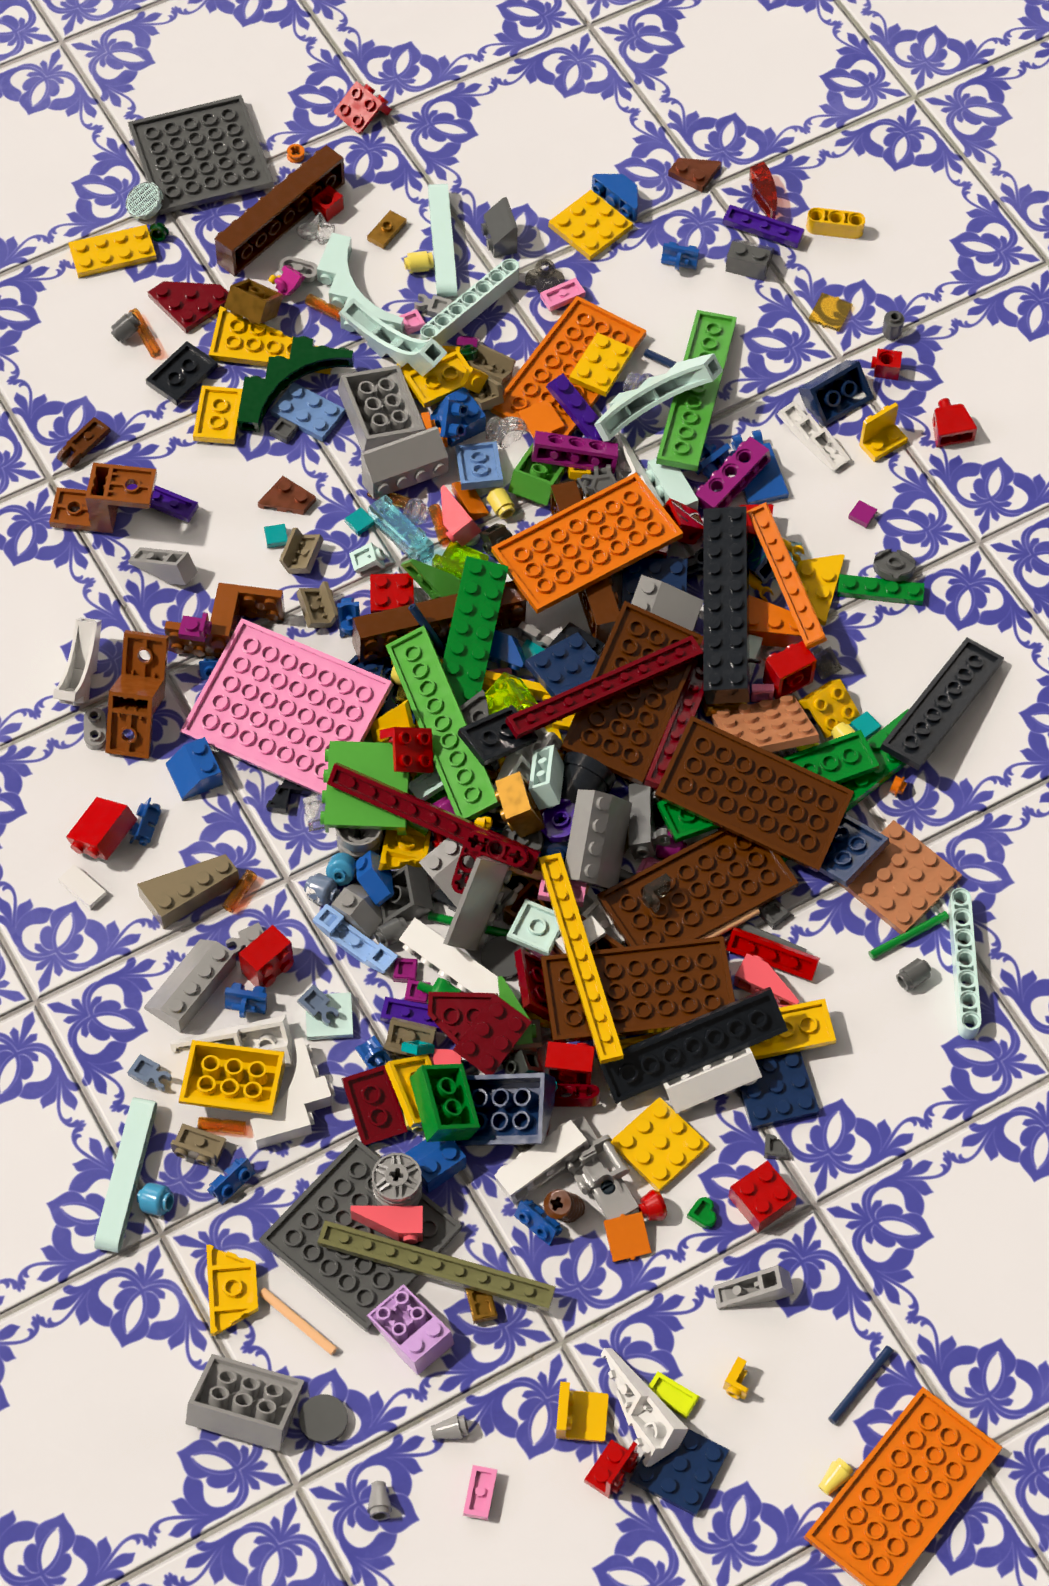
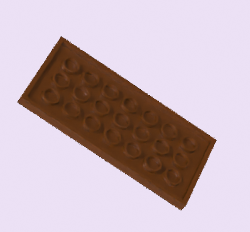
[560,601,703,785]
[654,716,854,872]
[597,828,799,947]
[541,936,735,1043]

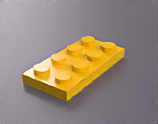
[68,225,157,278]

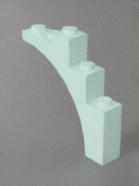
[317,233,404,333]
[338,298,448,377]
[594,353,723,442]

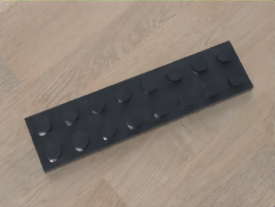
[880,637,1004,771]
[597,987,788,1104]

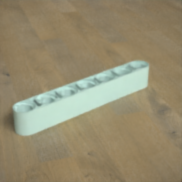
[428,184,457,297]
[420,258,519,346]
[948,888,981,1040]
[94,1097,157,1253]

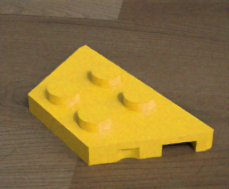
[796,554,845,626]
[370,700,417,778]
[378,825,431,870]
[206,1245,259,1336]

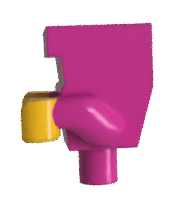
[268,265,306,300]

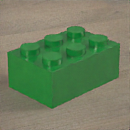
[410,1064,480,1142]

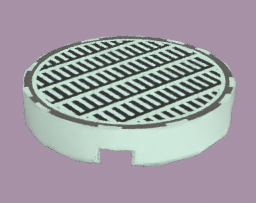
[126,182,163,220]

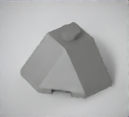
[331,881,383,939]

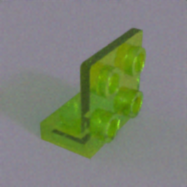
[432,541,489,579]
[485,672,537,715]

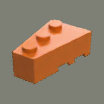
[749,595,804,648]

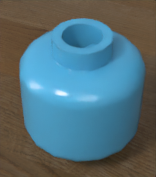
[326,853,356,886]
[137,1183,174,1216]

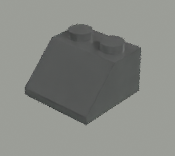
[481,197,518,258]
[725,239,775,281]
[380,865,434,924]

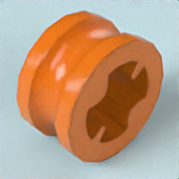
[287,144,304,163]

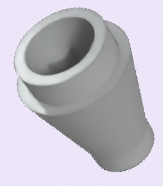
[431,1414,469,1440]
[367,1481,392,1521]

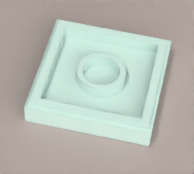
[507,899,560,956]
[306,992,353,1040]

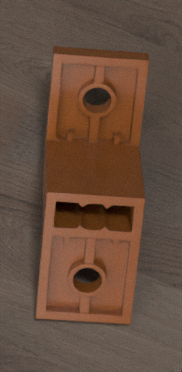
[49,462,157,533]
[164,583,285,659]
[105,630,169,759]

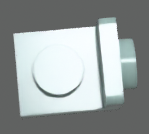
[349,543,385,574]

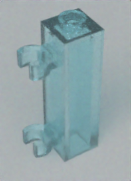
[368,495,434,563]

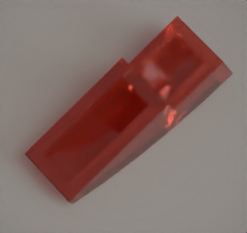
[749,161,777,219]

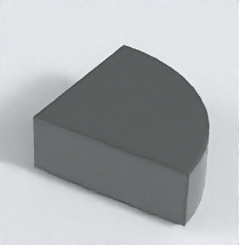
[764,1133,788,1160]

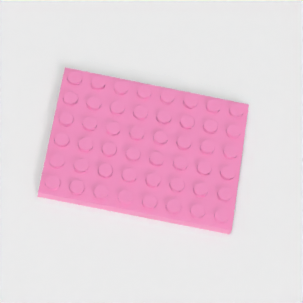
[180,618,394,795]

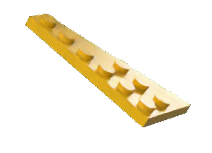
[209,306,332,374]

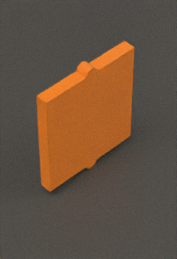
[518,399,565,439]
[603,1212,651,1262]

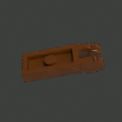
[57,417,111,468]

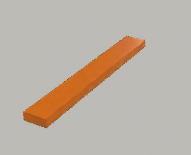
[747,502,828,650]

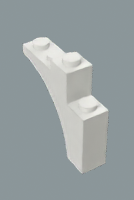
[53,617,102,706]
[250,1037,335,1150]

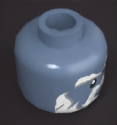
[304,873,339,906]

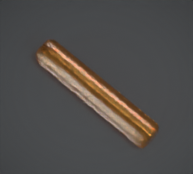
[128,308,161,358]

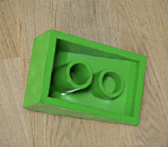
[508,443,567,506]

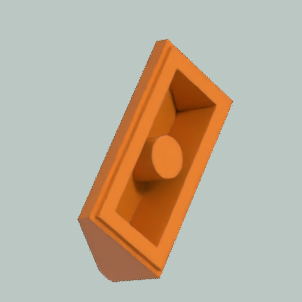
[452,482,489,521]

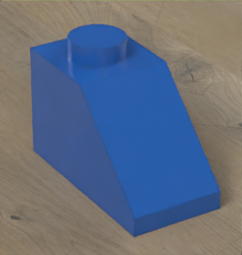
[355,850,394,907]

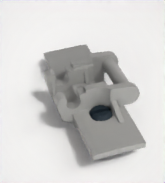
[565,1116,639,1220]

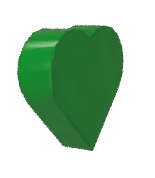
[687,1197,716,1229]

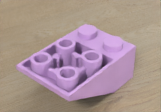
[367,1284,454,1375]

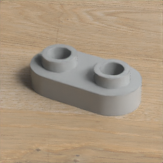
[279,257,318,283]
[84,708,107,750]

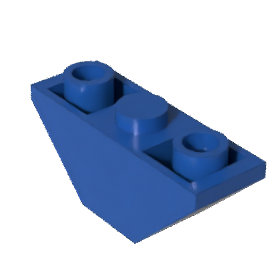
[592,174,638,222]
[488,630,528,672]

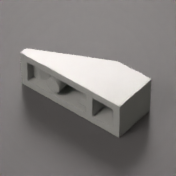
[128,547,197,585]
[713,1265,794,1310]

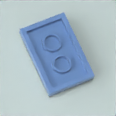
[270,382,345,442]
[455,441,504,490]

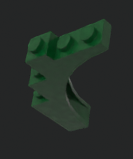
[237,336,354,432]

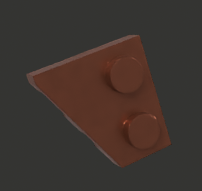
[668,158,721,192]
[258,476,316,515]

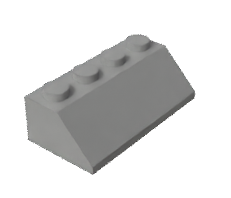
[361,426,448,499]
[144,939,237,1033]

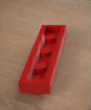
[726,927,820,981]

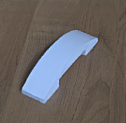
[312,903,398,974]

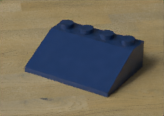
[455,1073,556,1146]

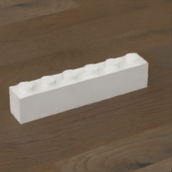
[399,918,522,1006]

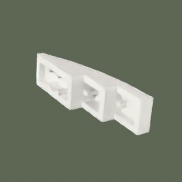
[777,400,850,471]

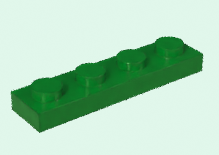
[837,574,924,606]

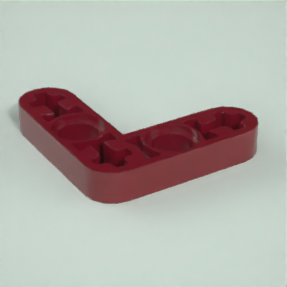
[451,830,530,894]
[546,1084,601,1135]

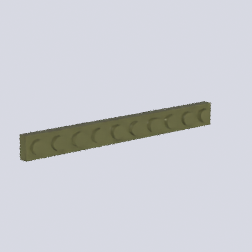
[317,1220,556,1312]

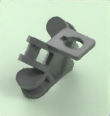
[577,464,617,498]

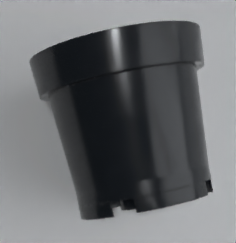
[561,752,617,804]

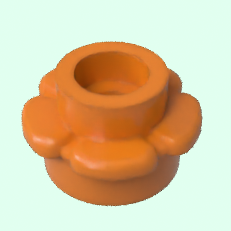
[889,776,907,797]

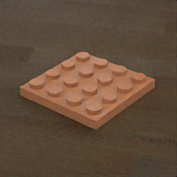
[711,695,820,752]
[835,820,962,934]

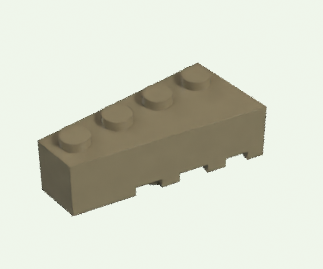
[137,854,240,929]

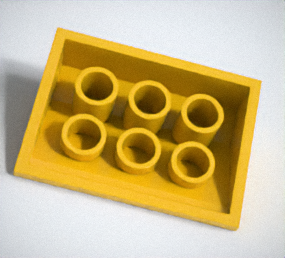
[178,1040,285,1115]

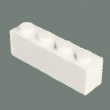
[663,1048,762,1113]
[494,1120,590,1205]

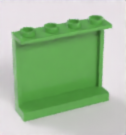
[320,741,410,835]

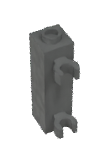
[629,782,671,860]

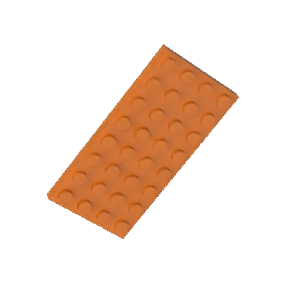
[491,296,647,436]
[491,472,683,614]
[804,1386,1003,1586]

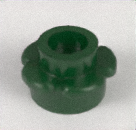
[150,223,169,242]
[460,344,478,361]

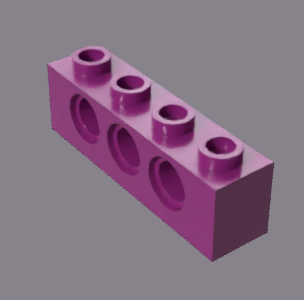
[532,431,618,474]
[695,436,771,509]

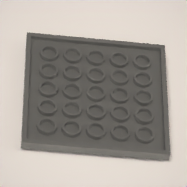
[128,95,274,215]
[259,1138,462,1332]

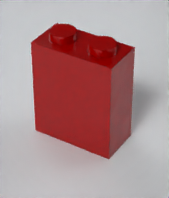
[66,797,138,860]

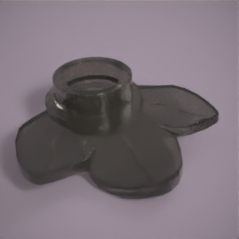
[525,259,565,294]

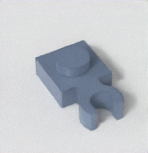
[297,984,339,1026]
[127,1054,172,1091]

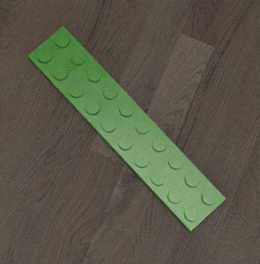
[656,310,737,471]
[385,625,501,821]

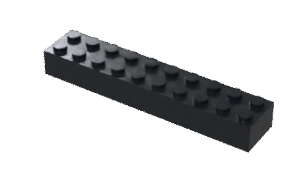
[703,506,750,704]

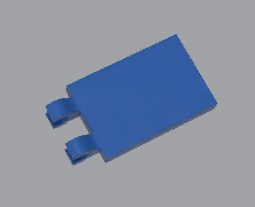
[730,430,789,505]

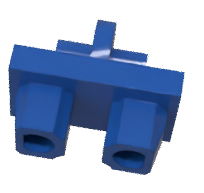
[661,242,700,270]
[436,399,468,440]
[695,443,731,479]
[337,597,360,637]
[225,982,267,1018]
[355,1035,392,1070]

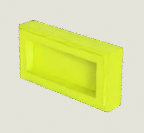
[648,1371,700,1419]

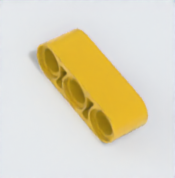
[806,208,865,239]

